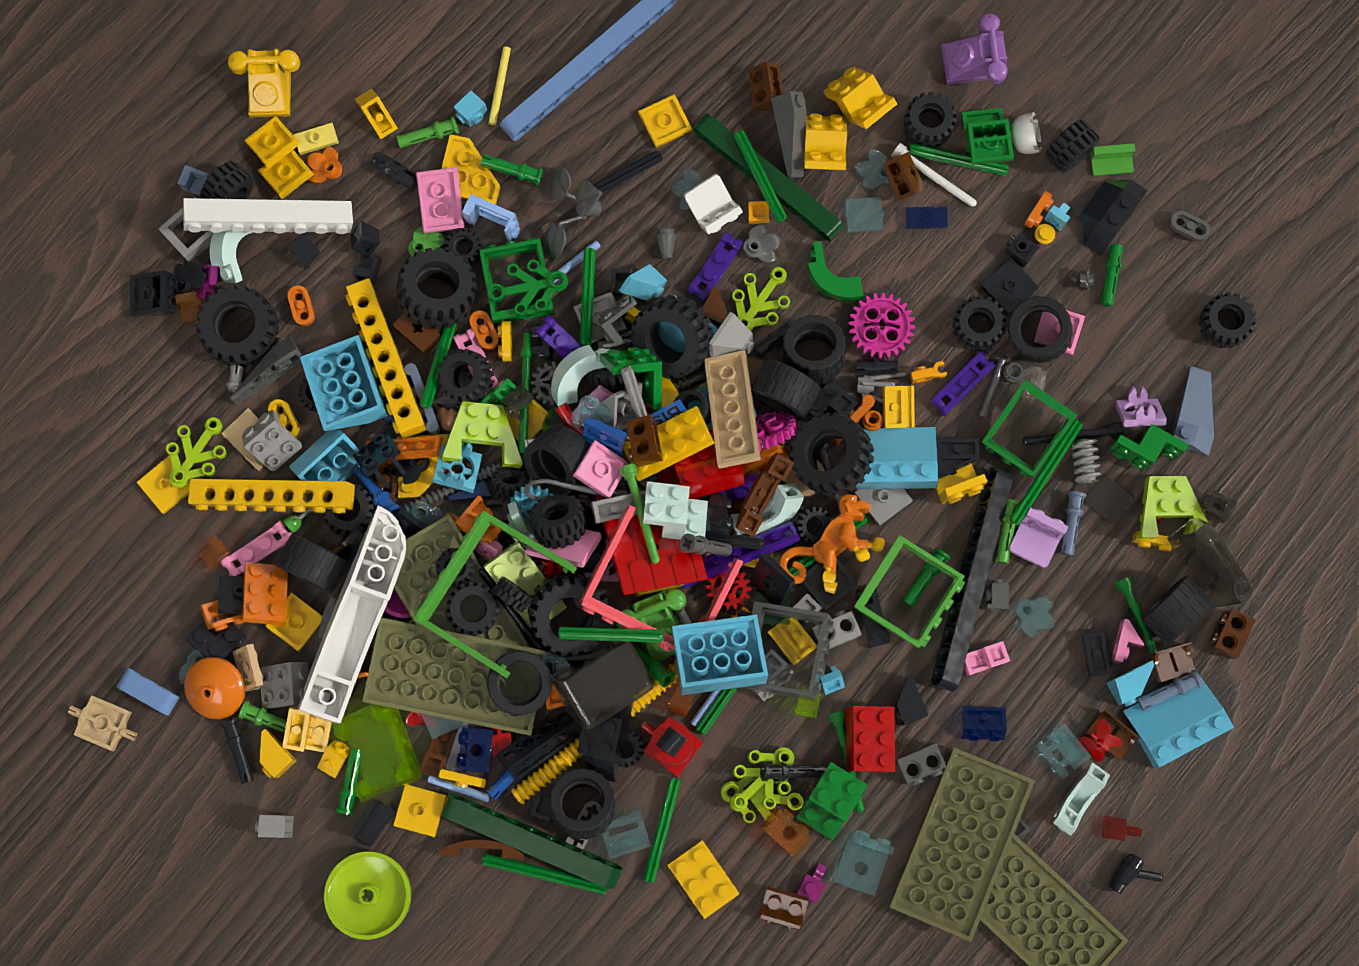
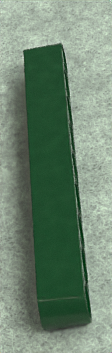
[692,113,844,242]
[441,793,623,890]

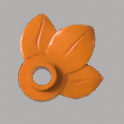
[307,146,342,183]

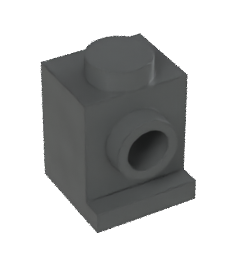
[985,579,1009,611]

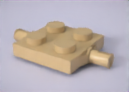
[68,695,137,751]

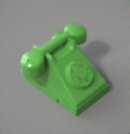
[616,589,686,661]

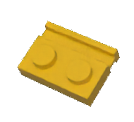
[883,386,915,428]
[767,618,817,666]

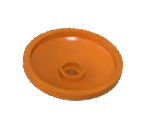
[184,657,245,719]

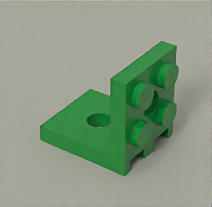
[600,347,662,410]

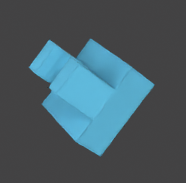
[1044,203,1070,231]
[820,666,845,695]

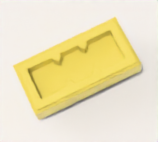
[294,123,339,155]

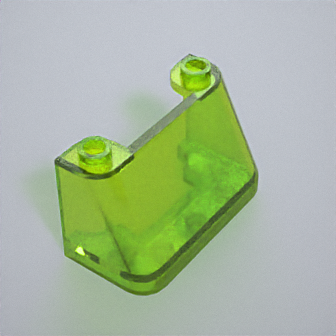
[332,704,421,803]

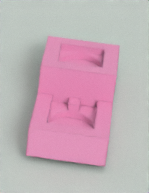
[964,641,1010,676]

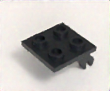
[353,431,407,489]

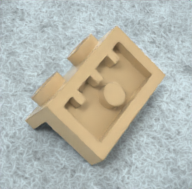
[233,644,264,692]

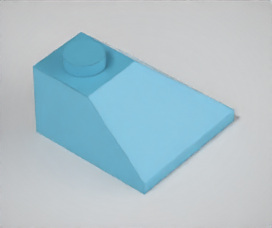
[1106,661,1154,707]

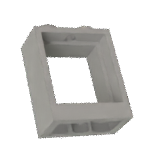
[158,197,214,263]

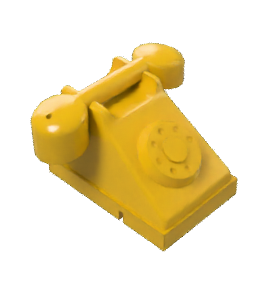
[228,49,301,117]

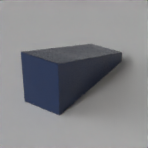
[448,480,492,502]

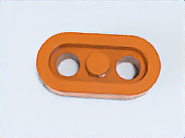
[1024,191,1054,228]
[288,286,315,326]
[470,311,499,351]

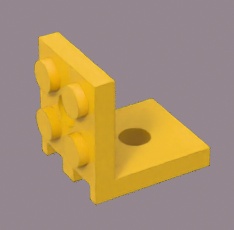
[936,464,987,504]

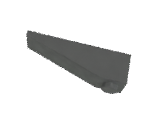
[771,91,806,178]
[230,336,303,405]

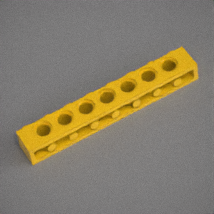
[345,278,427,438]
[188,479,355,513]

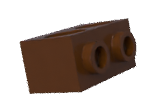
[748,61,784,111]
[625,415,663,467]
[1210,609,1255,659]

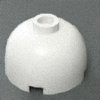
[1010,112,1042,154]

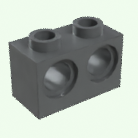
[895,743,947,786]

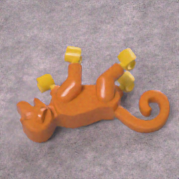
[779,494,885,594]

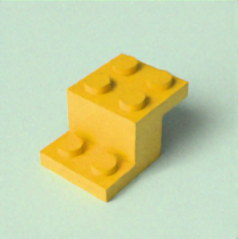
[823,67,897,129]
[804,114,847,170]

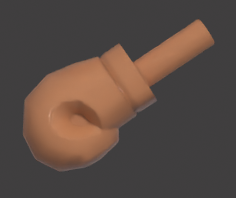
[432,402,458,431]

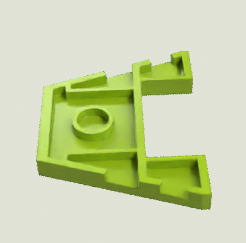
[441,401,523,468]
[1138,476,1213,539]

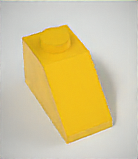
[355,88,398,139]
[260,729,297,778]

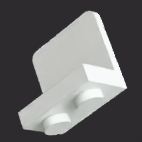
[684,174,743,234]

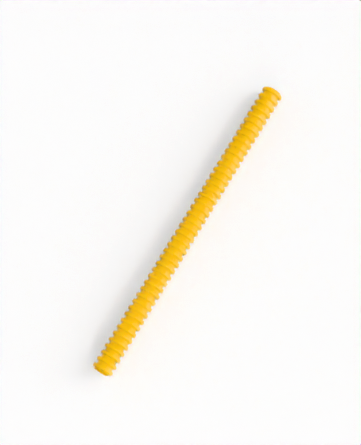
[511,606,751,804]

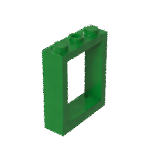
[480,238,555,326]
[982,379,1078,477]

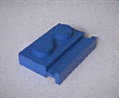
[582,417,627,457]

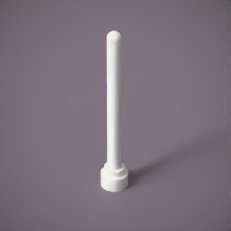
[891,143,977,207]

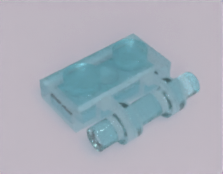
[1035,723,1091,779]

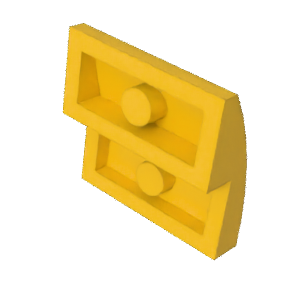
[282,707,332,753]

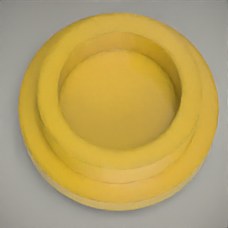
[1034,224,1055,245]

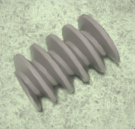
[1071,439,1101,484]

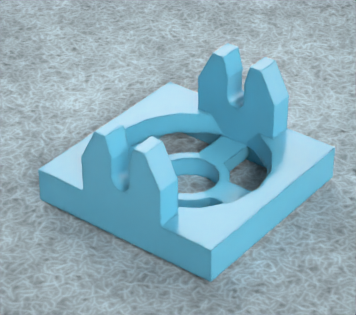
[432,443,482,493]

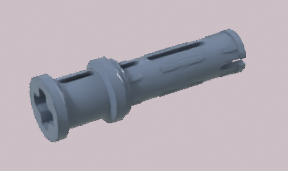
[1060,491,1087,556]
[1137,669,1203,711]

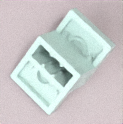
[643,482,708,540]

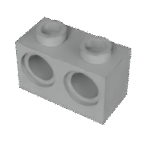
[812,610,862,649]
[255,815,294,838]

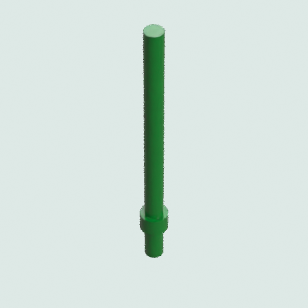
[518,333,533,455]

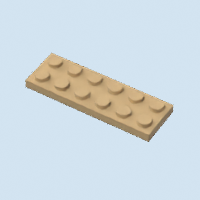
[704,350,761,469]

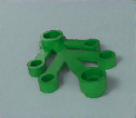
[488,259,568,317]

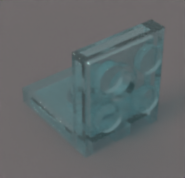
[833,830,895,896]

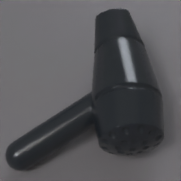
[1109,853,1164,894]

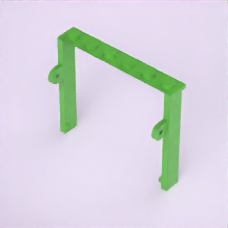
[414,510,577,678]

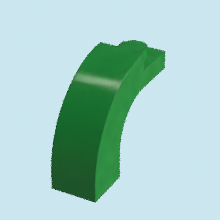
[807,241,863,302]

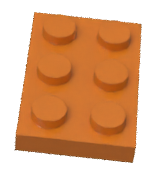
[242,562,288,626]

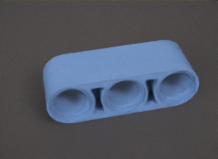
[116,668,180,716]

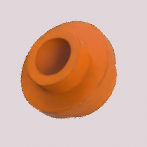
[862,411,883,431]

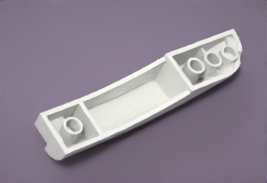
[297,506,406,724]

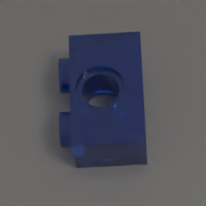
[456,727,493,773]

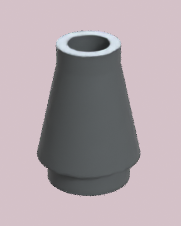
[656,229,676,259]

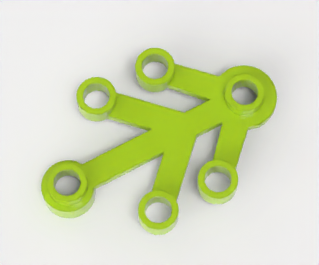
[732,267,790,331]
[166,417,227,488]
[729,747,794,812]
[721,777,804,826]

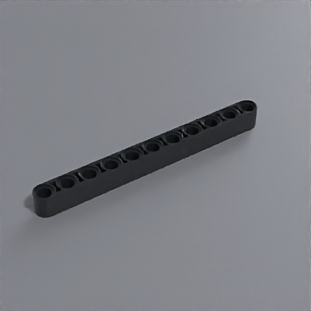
[931,466,1013,692]

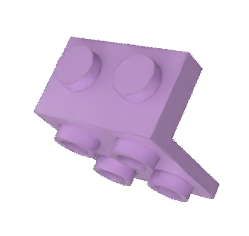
[1009,508,1068,568]

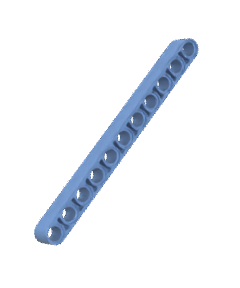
[500,0,677,141]

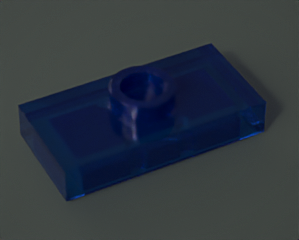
[906,207,948,229]

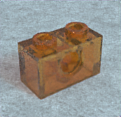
[760,808,812,858]

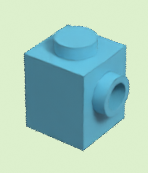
[454,91,487,127]

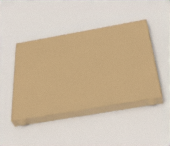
[221,408,265,471]

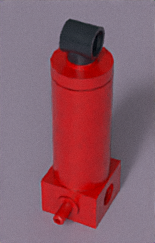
[641,717,703,777]

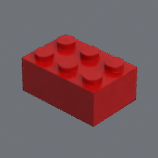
[672,442,745,499]
[846,706,895,773]

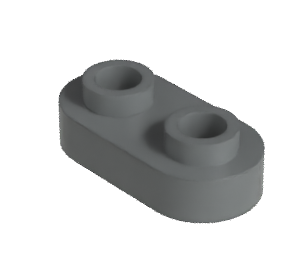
[1169,211,1210,242]

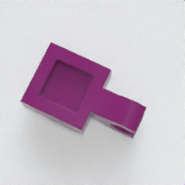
[198,264,218,302]
[797,863,827,903]

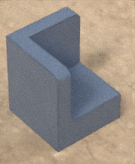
[177,165,209,196]

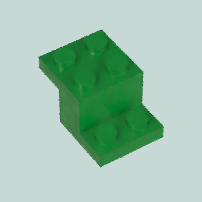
[961,108,1014,165]
[1109,424,1189,470]
[796,762,868,841]

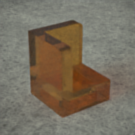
[175,292,202,323]
[200,536,232,570]

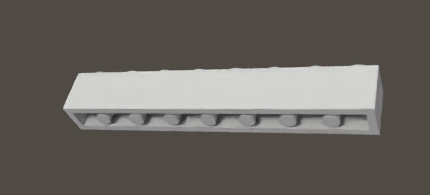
[183,198,353,234]

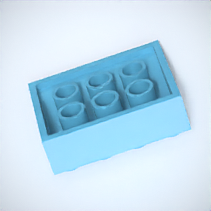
[300,335,388,431]
[856,427,938,489]
[672,615,768,696]
[1122,674,1234,768]

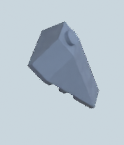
[1171,366,1214,457]

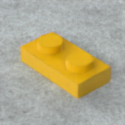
[1132,531,1179,552]

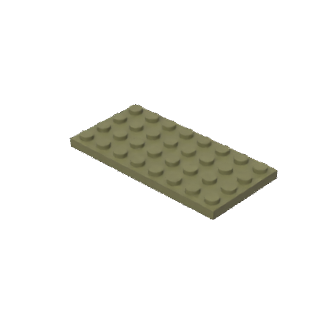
[394,514,530,648]
[362,618,548,735]
[890,748,1035,942]
[980,834,1129,966]

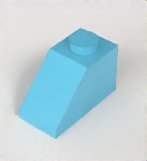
[619,264,667,301]

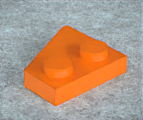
[455,496,502,544]

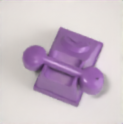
[941,14,1008,85]

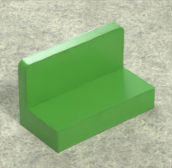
[1090,144,1135,176]

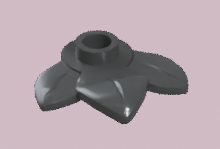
[743,225,781,263]

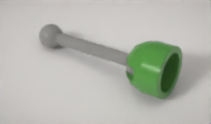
[283,509,313,533]

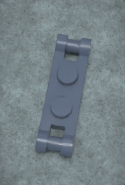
[404,363,441,435]

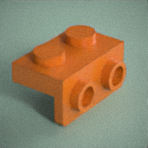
[200,600,244,631]

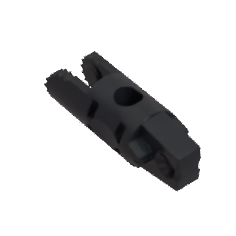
[370,152,418,188]

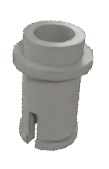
[226,365,244,392]

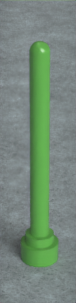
[619,463,660,564]

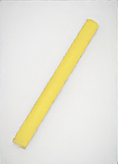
[488,47,511,125]

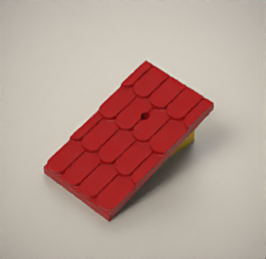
[595,465,708,597]

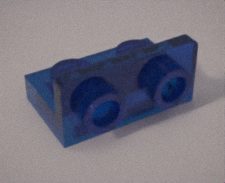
[962,706,1007,742]

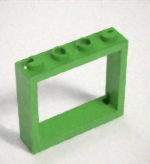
[853,535,965,649]

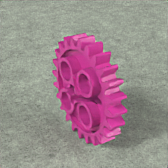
[848,293,916,360]
[755,411,797,451]

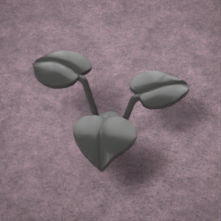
[545,166,602,260]

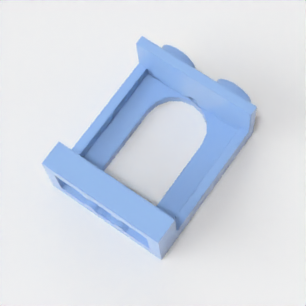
[462,194,520,242]

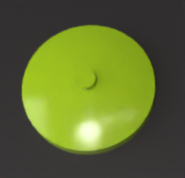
[324,852,412,940]

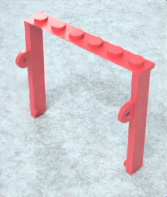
[579,504,743,652]

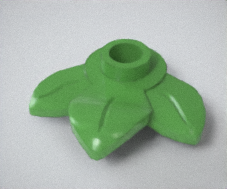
[408,226,446,257]

